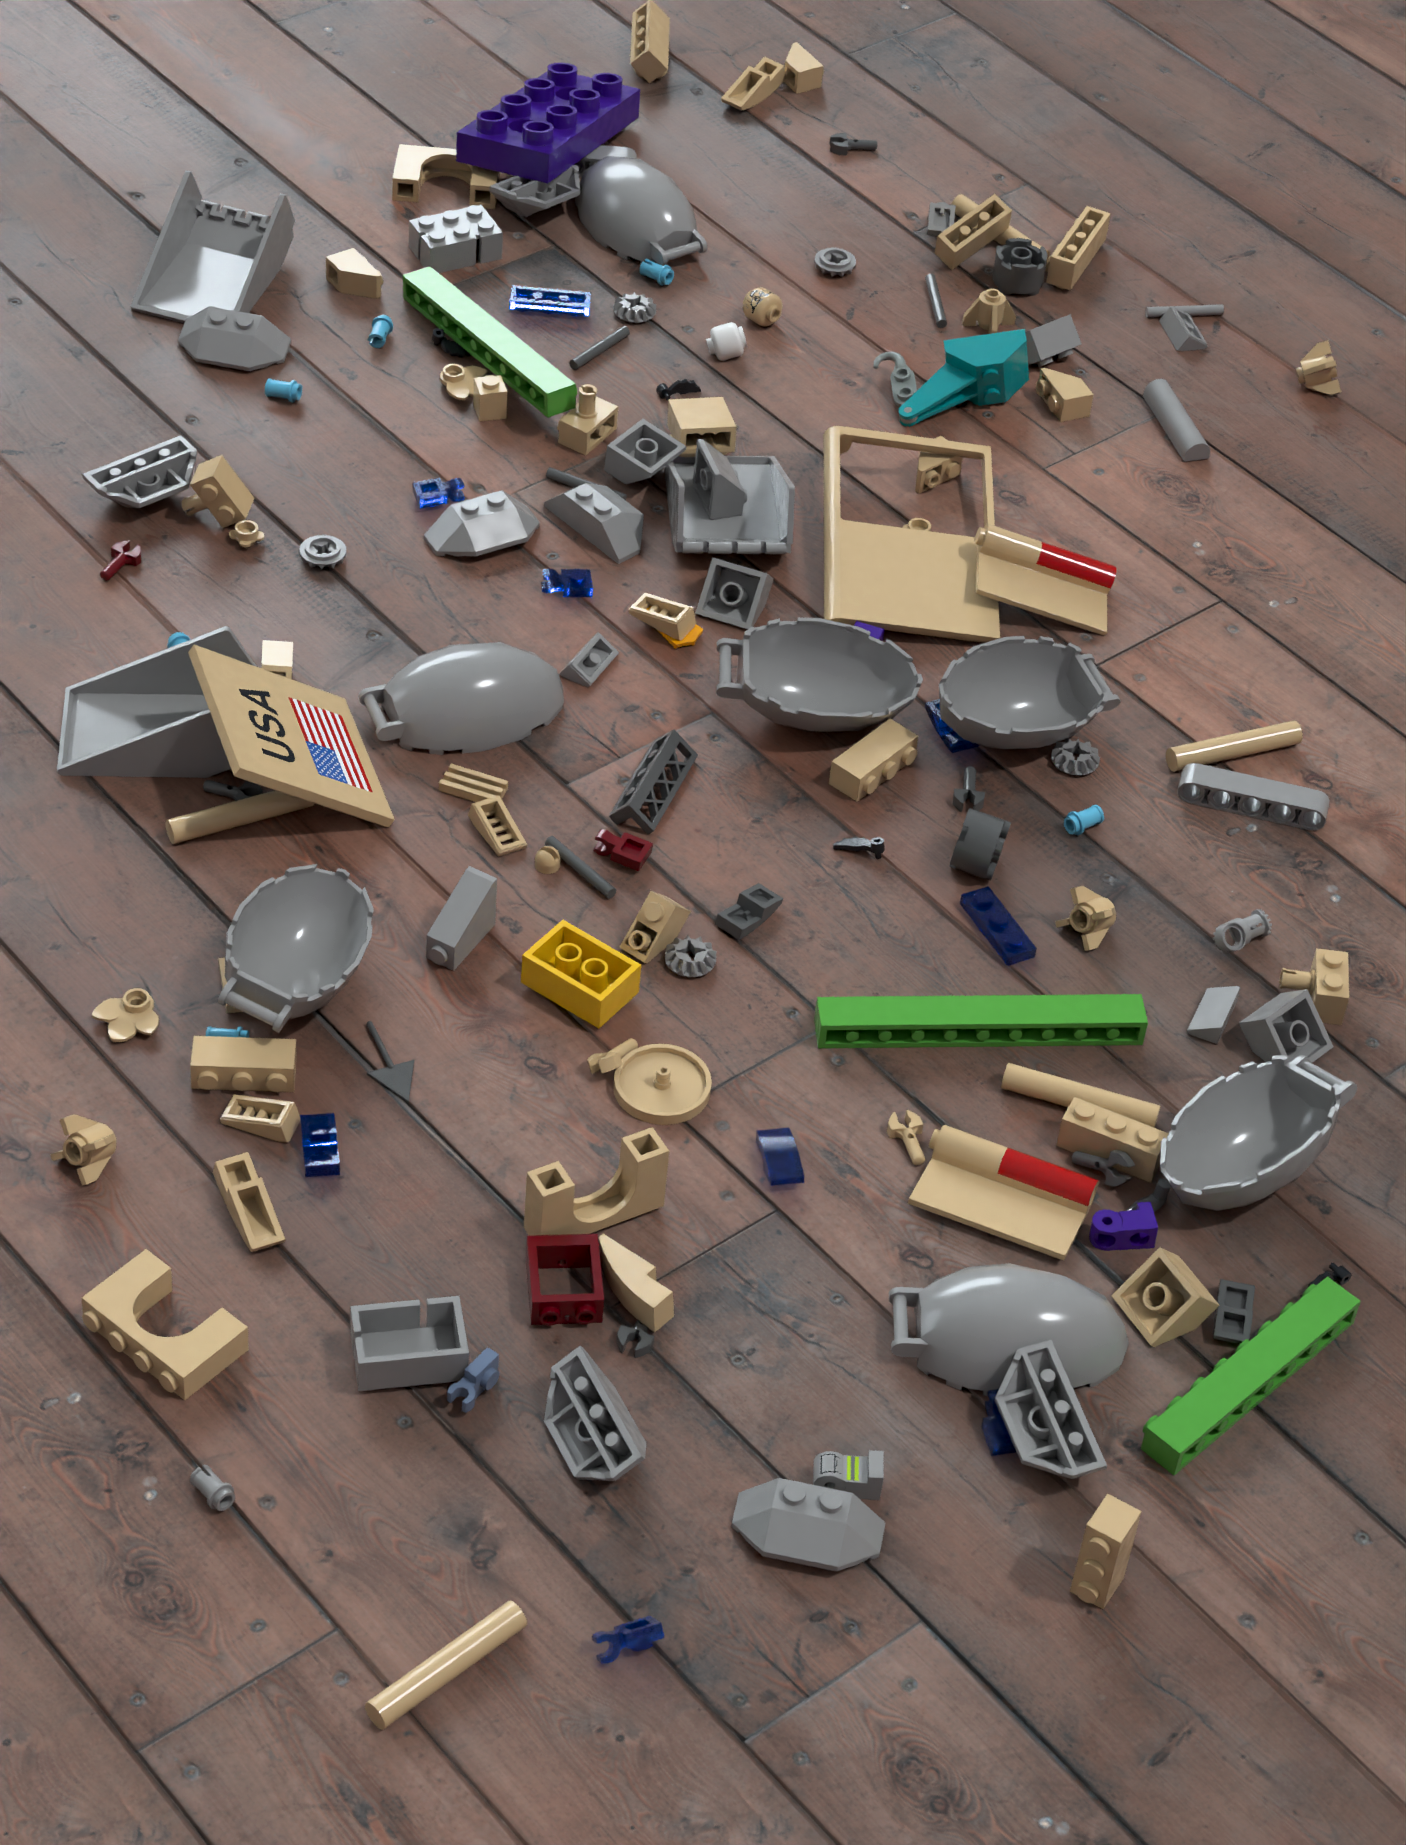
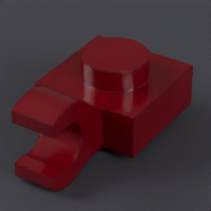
[593,829,653,871]

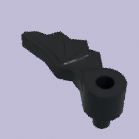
[432,328,472,358]
[656,378,701,400]
[833,837,885,859]
[1300,1262,1352,1297]

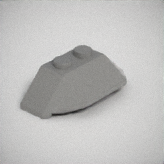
[490,165,580,217]
[178,306,291,371]
[82,435,197,508]
[544,483,644,564]
[424,490,540,556]
[995,1339,1107,1479]
[544,1346,646,1481]
[731,1478,886,1571]

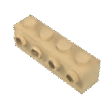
[630,0,670,83]
[1045,206,1111,290]

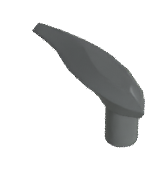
[1125,1179,1171,1212]

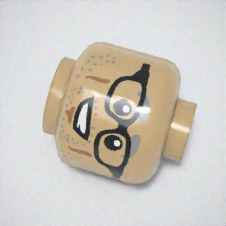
[743,287,782,327]

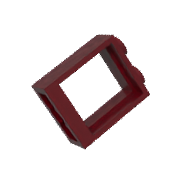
[525,1234,604,1326]

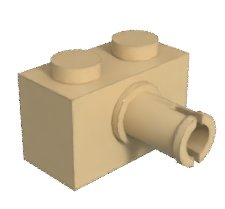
[557,384,618,455]
[181,455,254,528]
[1279,948,1349,1025]

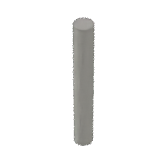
[1145,304,1224,318]

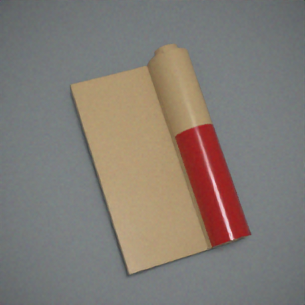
[974,523,1116,636]
[908,1125,1099,1261]

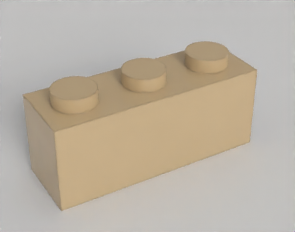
[935,194,1012,270]
[829,718,918,802]
[190,1036,297,1092]
[1056,1097,1169,1183]
[1070,1494,1142,1609]

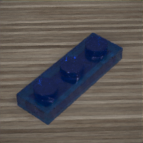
[509,285,591,317]
[960,886,1037,966]

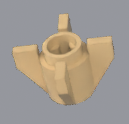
[962,289,1016,334]
[1296,340,1341,395]
[1055,886,1116,951]
[50,1114,116,1186]

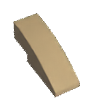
[721,57,786,110]
[213,1152,285,1252]
[598,1234,674,1332]

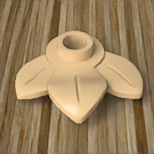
[440,364,487,400]
[92,988,159,1042]

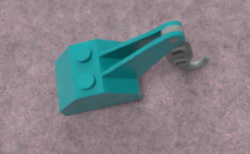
[873,329,1029,426]

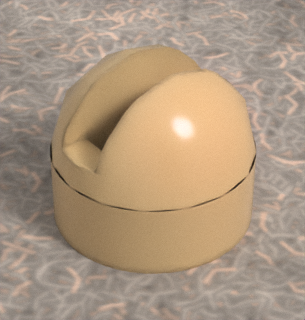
[535,846,560,874]

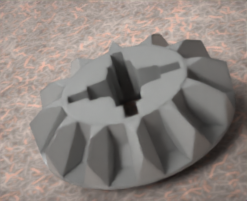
[814,248,856,277]
[614,293,656,323]
[300,535,346,570]
[1051,738,1100,775]
[664,935,717,977]

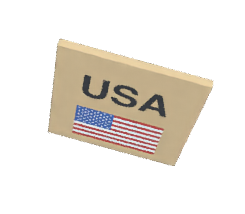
[188,644,395,827]

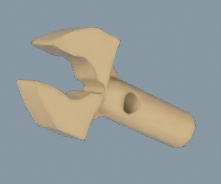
[587,1038,638,1074]
[887,1110,925,1166]

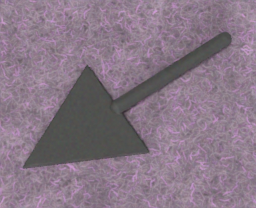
[366,1021,414,1103]

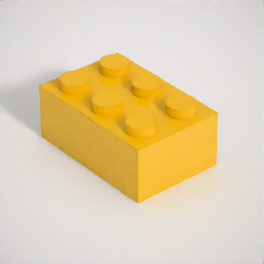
[521,920,641,1029]

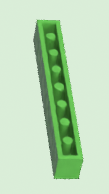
[1141,1276,1361,1475]

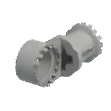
[1213,909,1272,952]

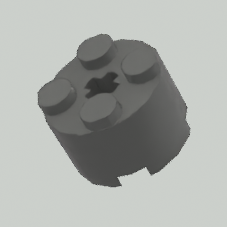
[992,238,1048,296]
[950,808,1011,881]

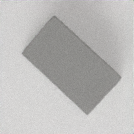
[1159,306,1208,351]
[559,632,619,687]
[1187,986,1241,1044]

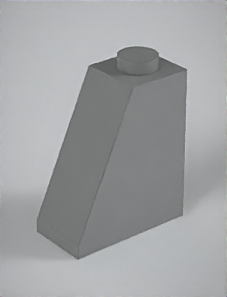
[426,866,497,971]

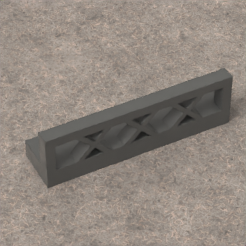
[609,729,698,835]

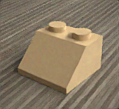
[1111,1247,1219,1347]

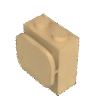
[667,397,736,457]

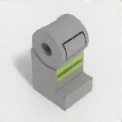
[813,1450,884,1500]

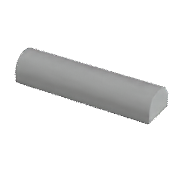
[1143,379,1210,462]

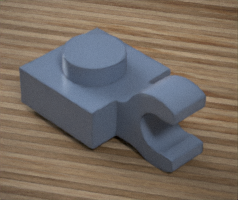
[447,1347,500,1413]

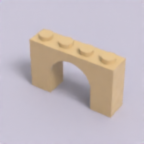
[392,144,501,209]
[524,1127,669,1236]
[82,1249,249,1400]

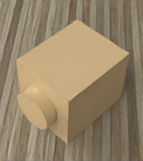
[473,375,507,421]

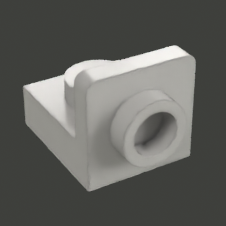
[927,202,956,236]

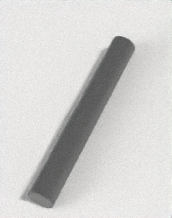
[925,274,947,328]
[569,326,630,370]
[546,467,627,500]
[545,836,617,899]

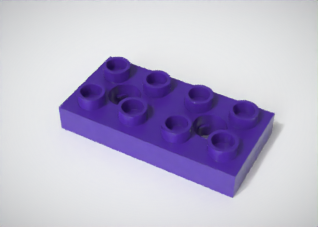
[456,63,640,183]

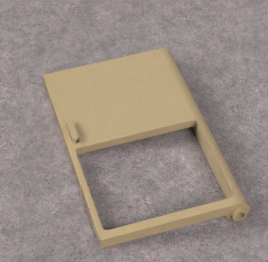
[823,426,1000,643]

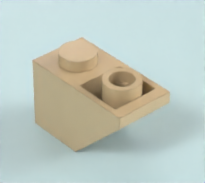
[784,42,824,94]
[326,248,383,299]
[1036,368,1093,422]
[915,436,963,494]
[620,891,691,963]

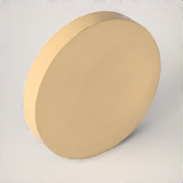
[613,1044,712,1125]

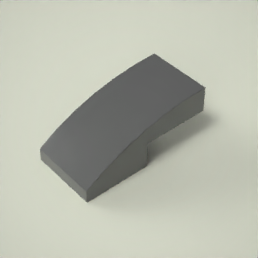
[715,883,783,940]
[1213,1279,1255,1344]

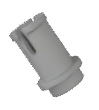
[190,1465,235,1511]

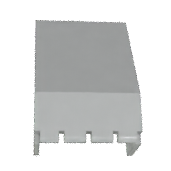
[131,170,295,323]
[664,456,795,554]
[57,626,257,778]

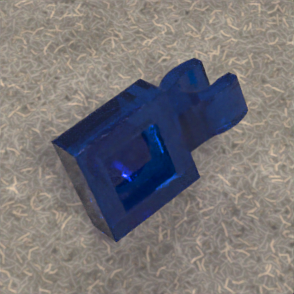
[412,477,465,509]
[541,568,593,597]
[981,1389,1017,1456]
[592,1616,665,1664]

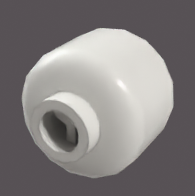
[706,322,747,361]

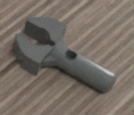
[829,133,877,155]
[952,766,985,812]
[203,780,263,801]
[1072,1150,1135,1187]
[616,1320,655,1358]

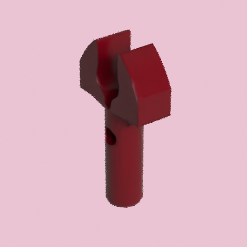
[100,540,141,581]

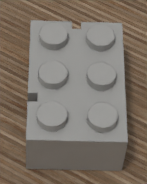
[409,205,503,273]
[350,1296,469,1391]

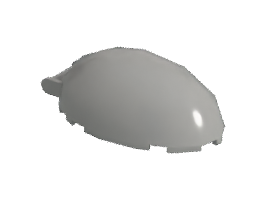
[575,156,707,265]
[716,617,923,732]
[939,636,1121,749]
[358,642,564,755]
[217,864,374,1033]
[1160,1054,1357,1211]
[889,1263,1129,1397]

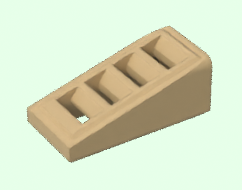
[628,593,696,640]
[468,795,527,857]
[220,1094,301,1143]

